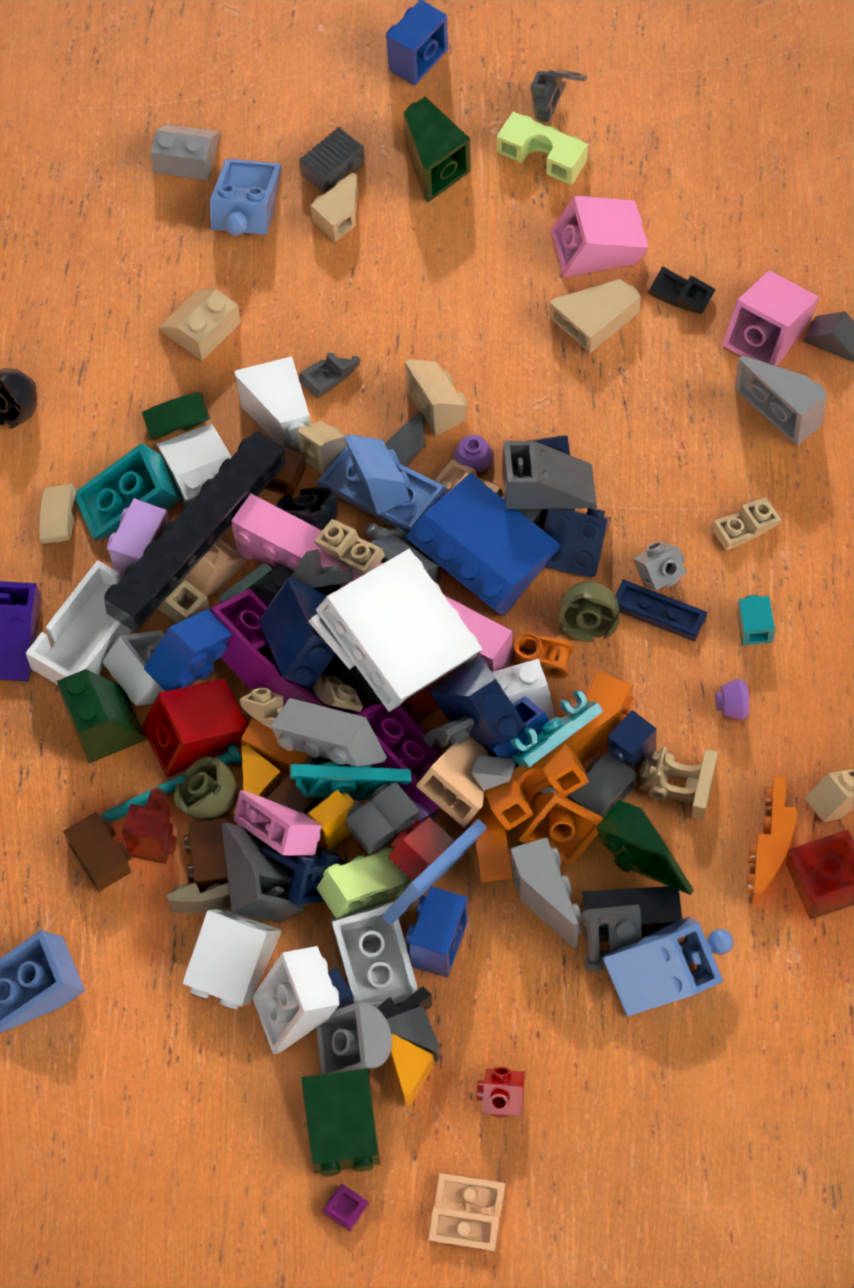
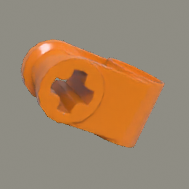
[513,633,574,678]

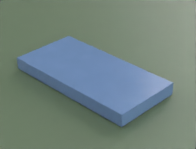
[316,445,448,533]
[382,819,487,924]

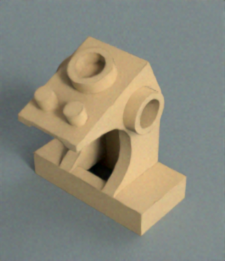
[639,747,718,821]

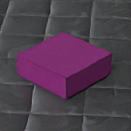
[322,1183,369,1232]

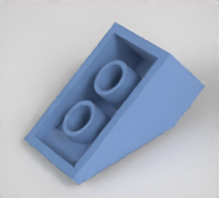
[0,930,85,1033]

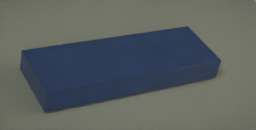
[615,579,708,642]

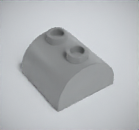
[316,1002,392,1074]

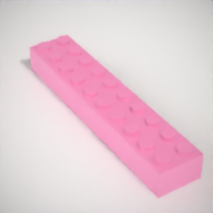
[231,494,513,672]

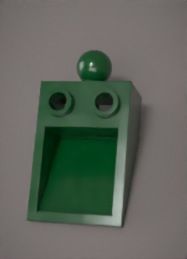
[596,799,694,895]

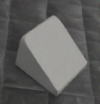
[472,756,516,791]

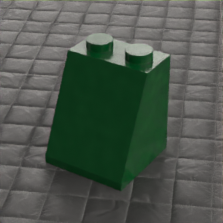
[404,97,471,203]
[57,669,146,764]
[301,1068,380,1176]

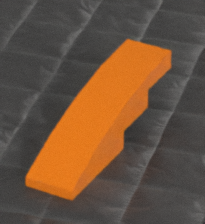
[470,792,513,883]

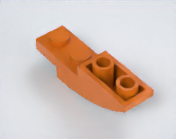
[747,776,798,905]

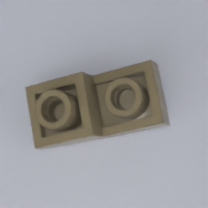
[166,883,231,913]

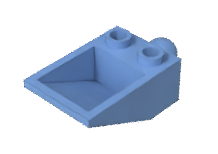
[210,159,282,236]
[602,916,734,1016]

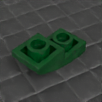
[142,392,211,441]

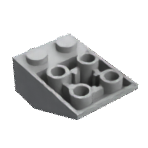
[510,837,582,948]

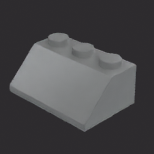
[270,698,387,767]

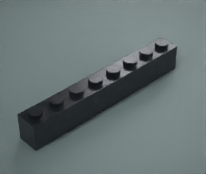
[104,430,286,633]

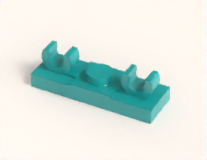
[511,690,603,768]

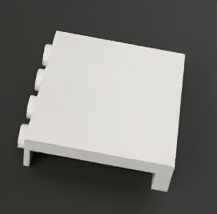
[316,548,483,712]

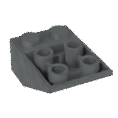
[502,441,597,509]
[221,822,305,923]

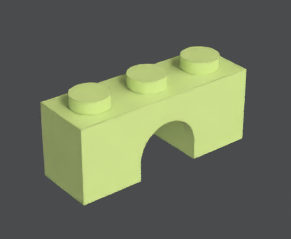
[497,112,588,185]

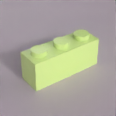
[316,847,412,919]

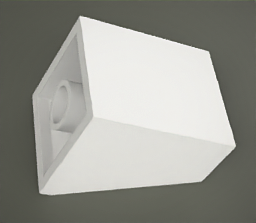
[234,357,311,451]
[182,908,282,1009]

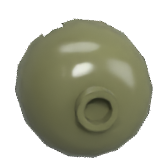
[558,581,620,642]
[174,756,237,820]

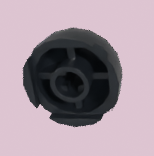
[0,368,38,429]
[276,487,338,530]

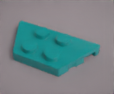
[290,762,411,800]

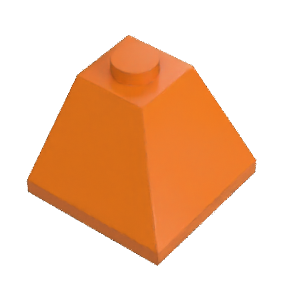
[516,792,603,867]

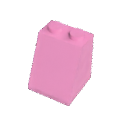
[551,196,648,277]
[722,270,819,366]

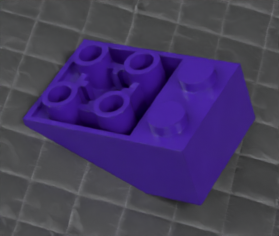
[0,581,42,682]

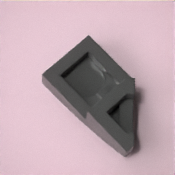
[299,353,361,398]
[385,412,426,467]

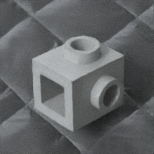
[632,541,686,591]

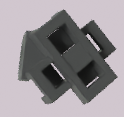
[530,69,587,123]

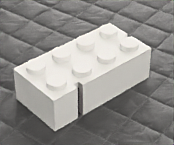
[26,560,132,685]

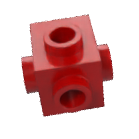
[477,1067,525,1117]

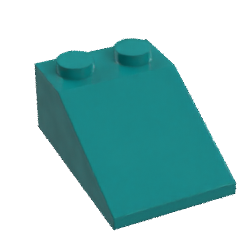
[75,443,182,541]

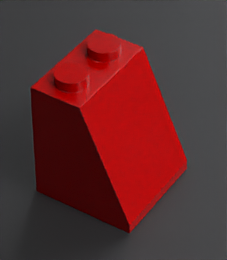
[142,679,248,778]

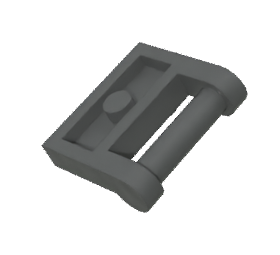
[582,905,642,972]

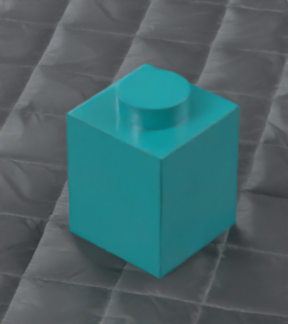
[737,595,775,646]

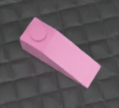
[233,791,322,855]

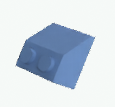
[344,434,411,515]

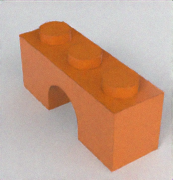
[484,741,589,831]

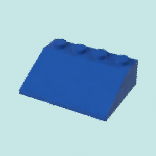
[406,473,561,616]

